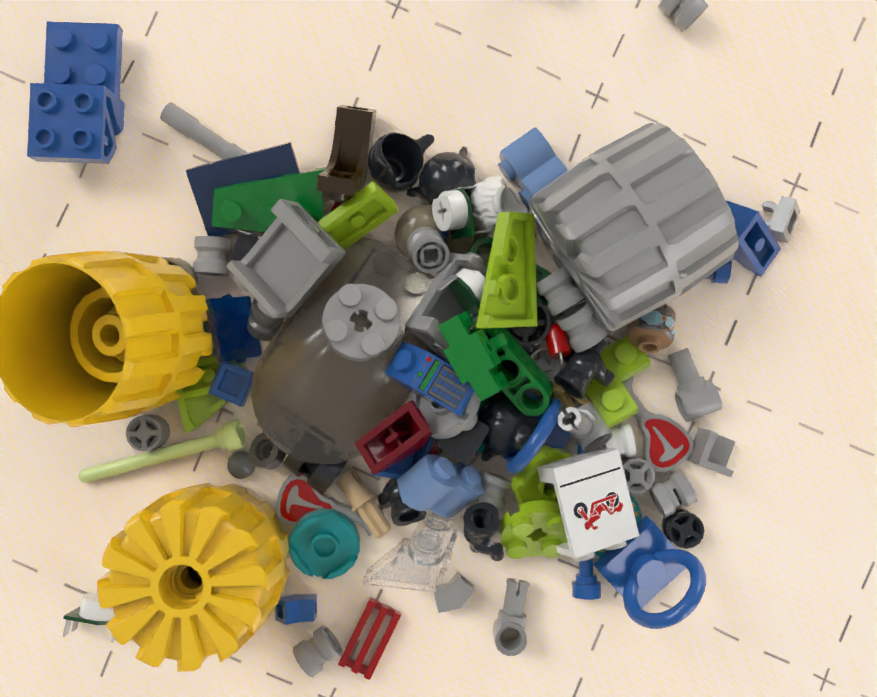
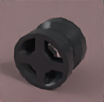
[661,508,705,549]

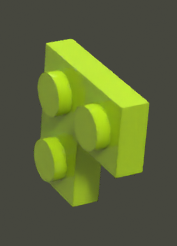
[585,336,651,428]

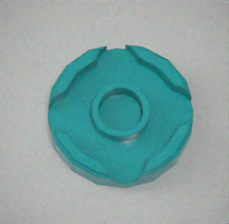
[289,509,360,579]

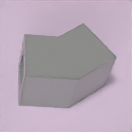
[434,571,475,613]

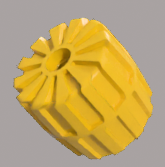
[0,251,214,427]
[97,483,290,672]

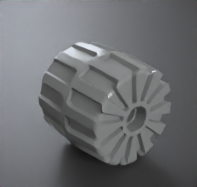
[529,123,738,331]

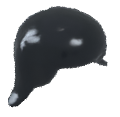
[368,132,435,193]
[406,146,476,205]
[478,394,538,462]

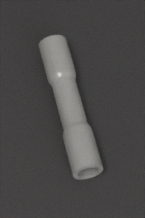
[160,102,248,159]

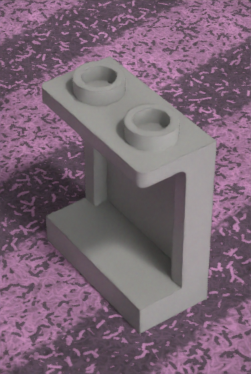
[226,199,347,318]
[405,252,487,364]

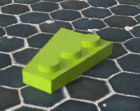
[476,211,537,328]

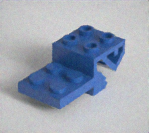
[27,21,125,164]

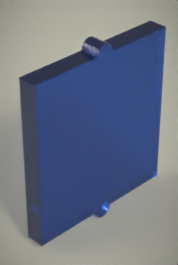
[205,294,263,364]

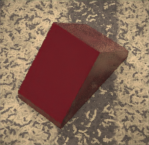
[354,400,433,475]

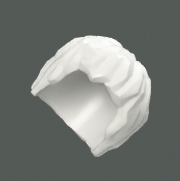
[470,176,528,238]

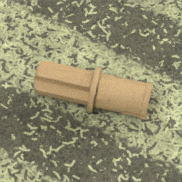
[336,470,391,539]

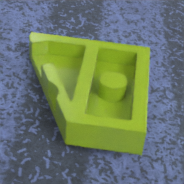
[176,350,247,433]

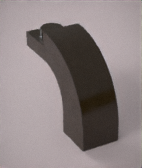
[317,104,377,202]

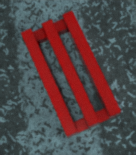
[338,597,402,680]

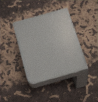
[687,428,736,478]

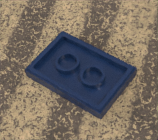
[185,141,301,237]

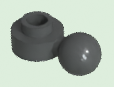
[227,432,287,479]

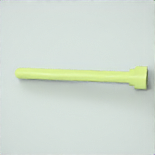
[78,420,246,483]

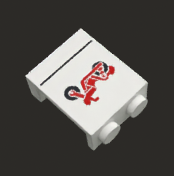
[537,448,639,561]

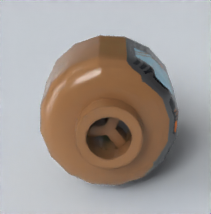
[627,304,676,354]

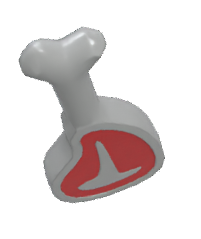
[622,376,694,472]
[276,475,384,536]

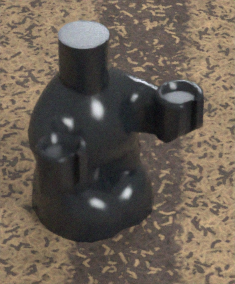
[553,339,615,400]
[377,478,427,526]
[463,502,504,562]

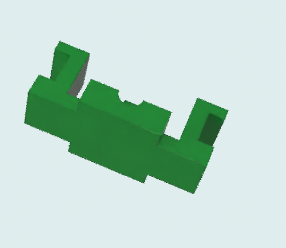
[438,311,509,402]

